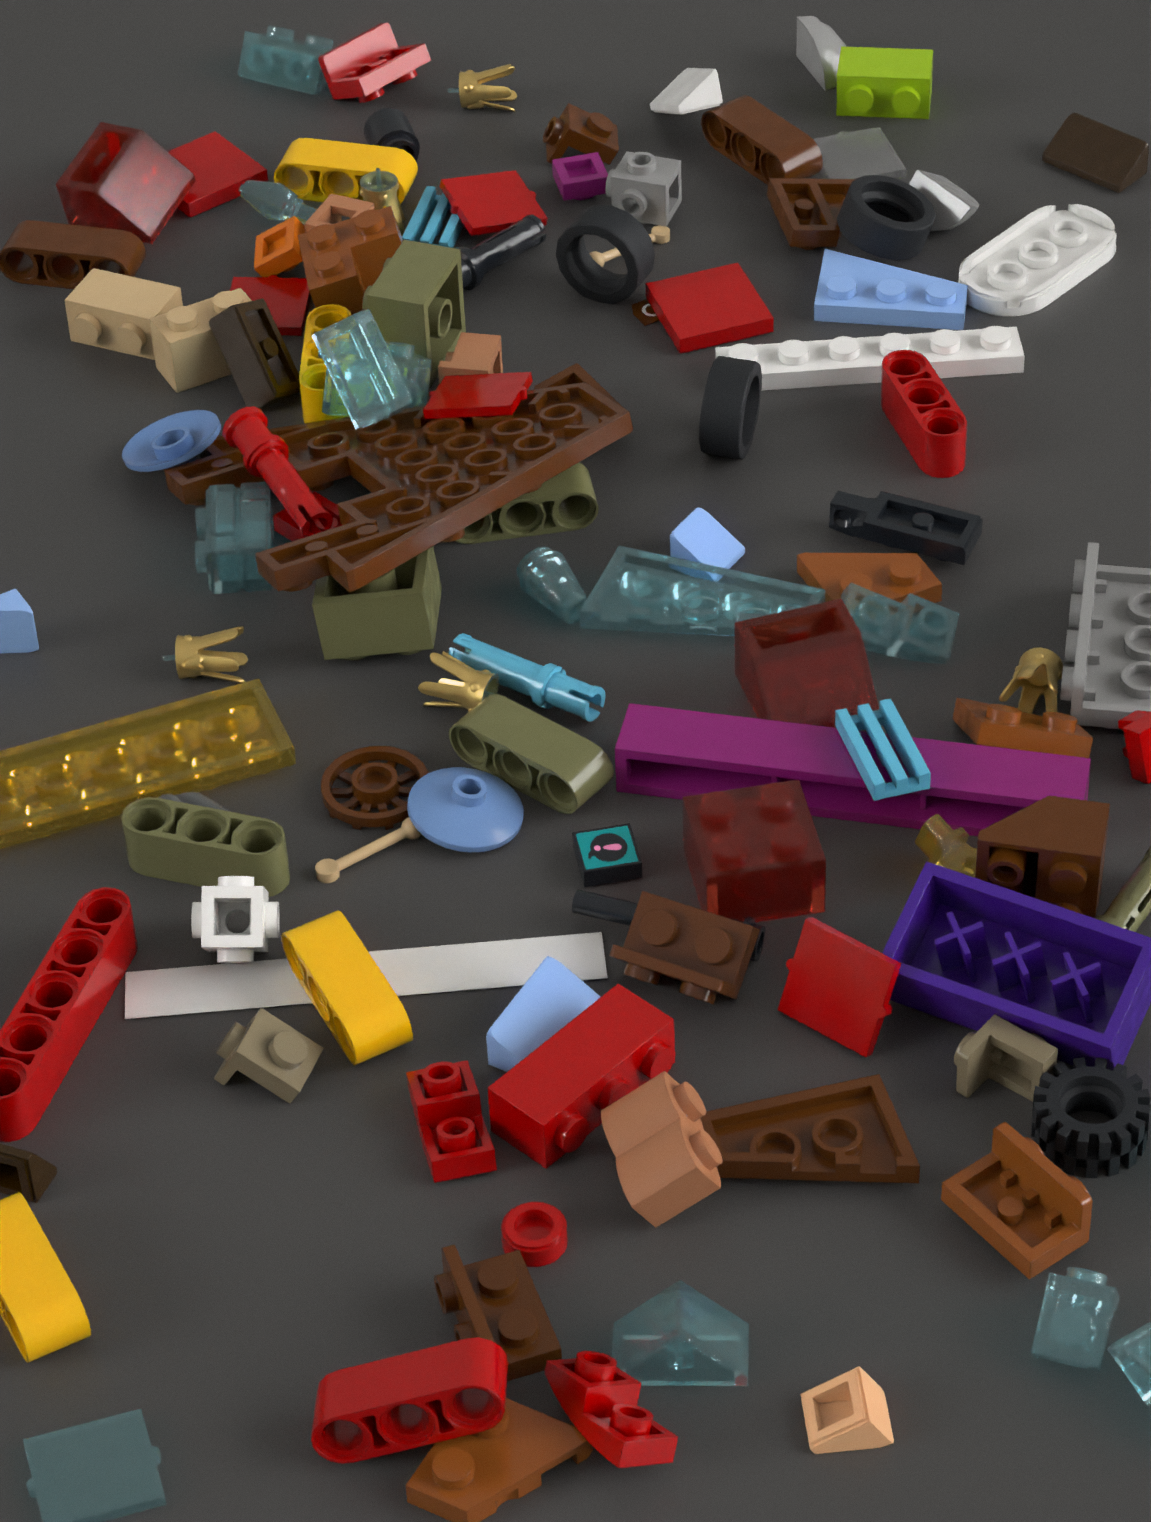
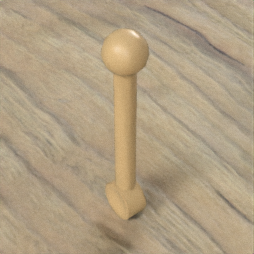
[589,225,670,267]
[315,817,422,883]

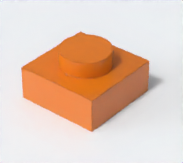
[254,216,305,277]

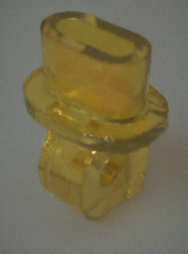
[915,814,977,878]

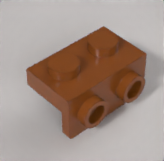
[941,1122,1093,1280]

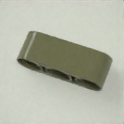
[456,462,599,544]
[449,694,614,814]
[121,797,290,897]

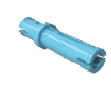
[448,633,606,722]

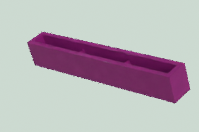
[615,703,1091,837]

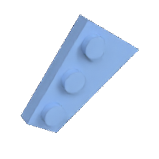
[814,249,968,330]

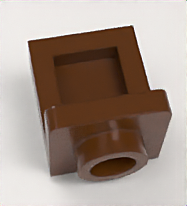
[543,103,619,165]

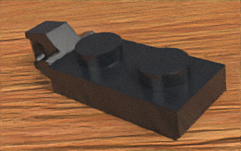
[829,491,983,565]

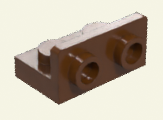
[609,891,760,1005]
[434,1244,562,1381]

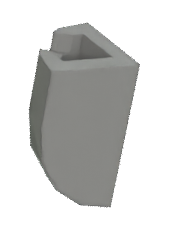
[796,16,846,91]
[909,170,979,232]

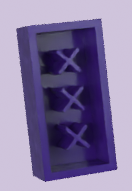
[882,861,1151,1071]

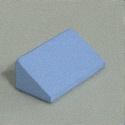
[486,956,601,1072]

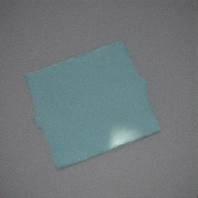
[23,1408,166,1522]

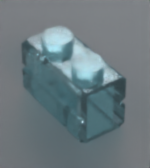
[195,482,274,594]

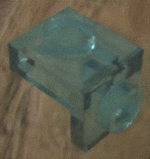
[1031,1267,1119,1372]

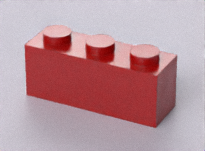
[488,984,676,1169]

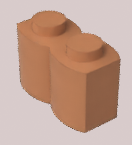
[601,1071,723,1228]

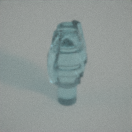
[239,180,317,225]

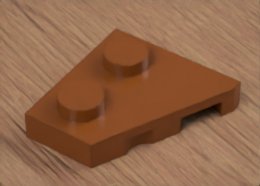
[797,552,942,632]
[953,697,1093,758]
[405,1398,593,1522]

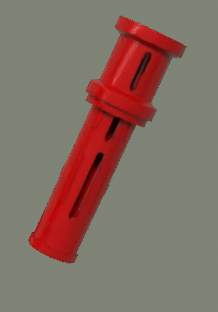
[222,406,333,537]

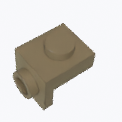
[214,1008,324,1104]
[954,1014,1058,1102]

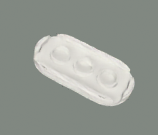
[958,204,1117,316]

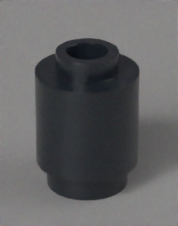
[364,108,420,162]

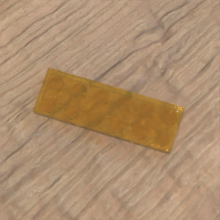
[0,678,296,849]

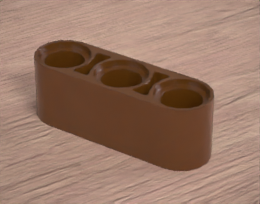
[701,95,823,185]
[0,220,146,289]

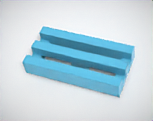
[402,186,464,248]
[835,698,931,801]

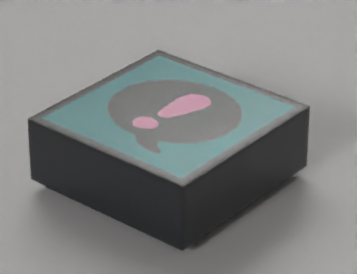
[572,823,643,887]

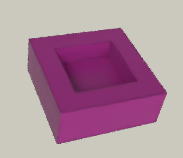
[552,152,608,201]

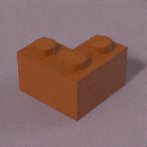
[298,206,403,328]

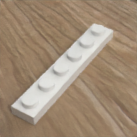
[715,326,1025,391]

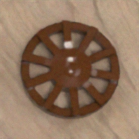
[321,746,428,830]

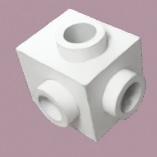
[191,876,280,964]

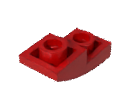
[406,1060,497,1183]
[544,1351,678,1468]

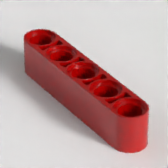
[0,887,138,1142]

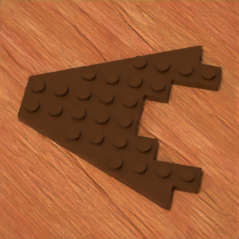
[164,382,633,592]

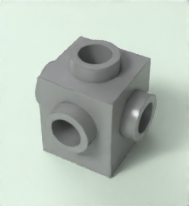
[606,152,682,227]

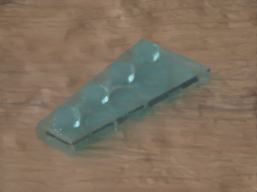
[580,546,825,640]

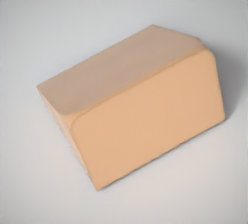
[800,1366,894,1454]

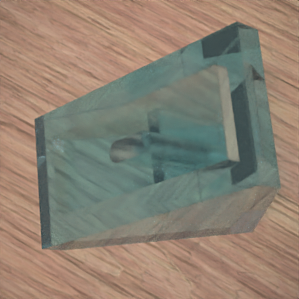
[612,1280,749,1386]

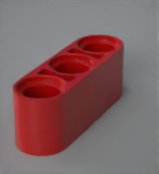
[881,350,967,478]
[311,1337,508,1464]

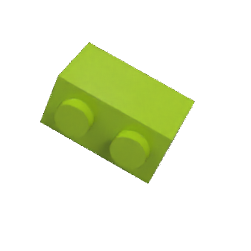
[836,46,933,119]

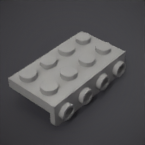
[1060,542,1151,729]

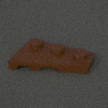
[700,1074,920,1183]

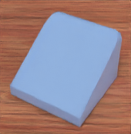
[670,507,745,582]
[0,588,39,654]

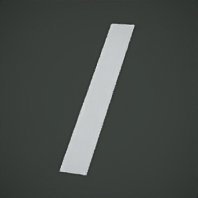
[124,932,608,1019]

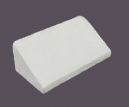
[650,68,723,115]

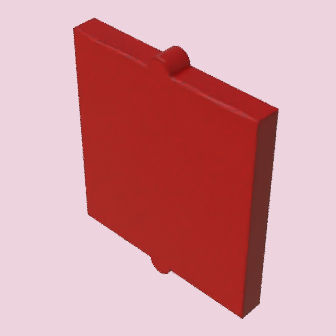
[439,170,548,236]
[230,275,311,336]
[423,372,533,419]
[777,917,901,1057]

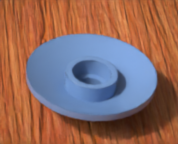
[122,410,221,472]
[407,767,524,853]

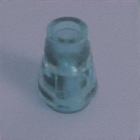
[517,546,591,624]

